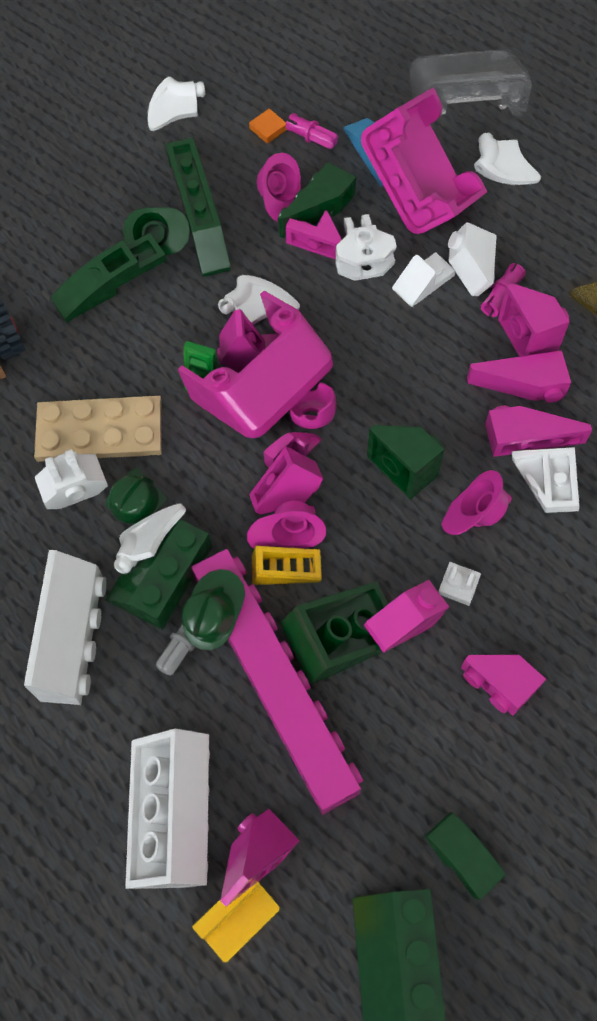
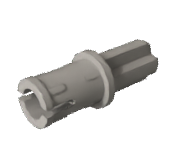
[156,624,194,676]

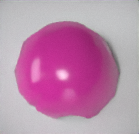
[289,383,337,429]

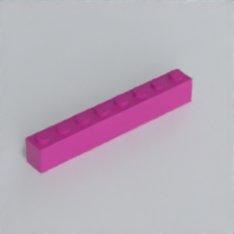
[191,549,363,815]

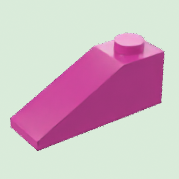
[467,351,571,403]
[485,406,592,457]
[221,809,300,907]

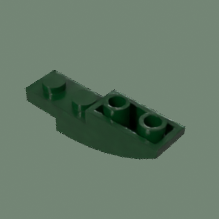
[50,233,166,322]

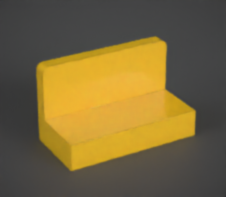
[192,882,280,962]

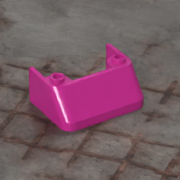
[178,291,333,438]

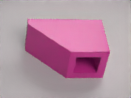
[461,655,546,716]

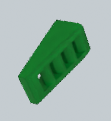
[184,341,218,392]

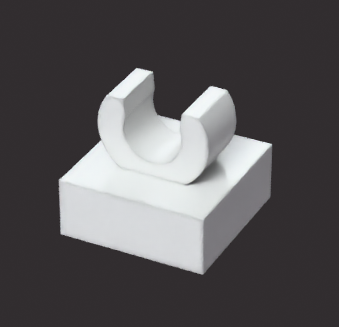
[438,562,481,606]

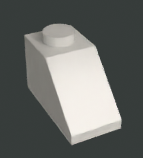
[448,222,496,296]

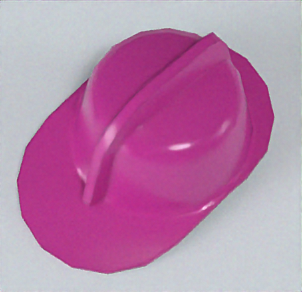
[257,152,301,222]
[441,470,512,535]
[247,500,326,549]

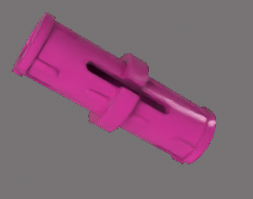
[481,263,526,317]

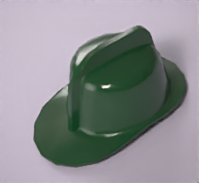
[123,207,190,255]
[105,467,168,524]
[182,569,245,650]

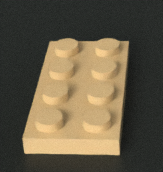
[34,396,162,462]

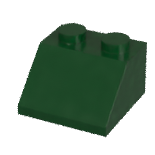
[367,425,444,500]

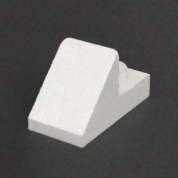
[392,252,455,307]

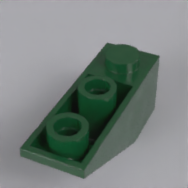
[278,162,356,238]

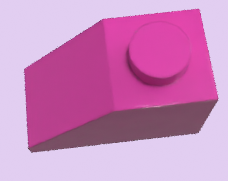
[217,309,265,373]
[249,446,324,515]
[364,580,449,653]

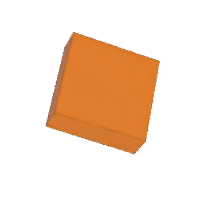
[249,109,287,144]

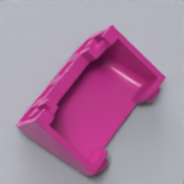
[361,87,487,234]

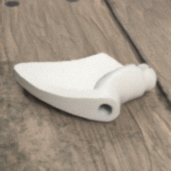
[148,77,206,131]
[474,133,541,185]
[218,275,300,325]
[114,503,186,574]

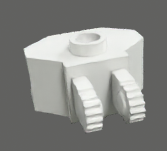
[336,214,397,281]
[35,449,108,509]

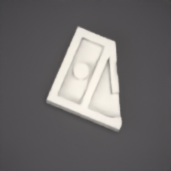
[512,447,579,513]

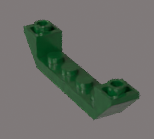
[163,137,231,277]

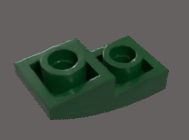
[424,812,506,900]

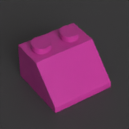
[498,283,570,357]

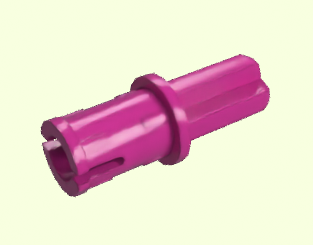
[286,113,338,149]

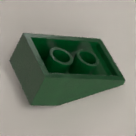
[280,581,389,684]

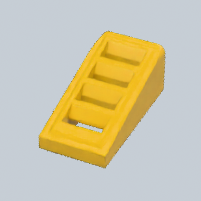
[252,546,322,585]

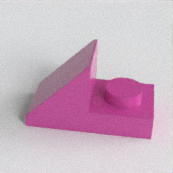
[286,211,342,260]

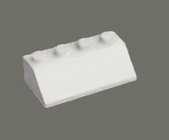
[24,550,106,705]
[125,729,210,889]

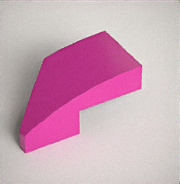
[264,432,322,467]

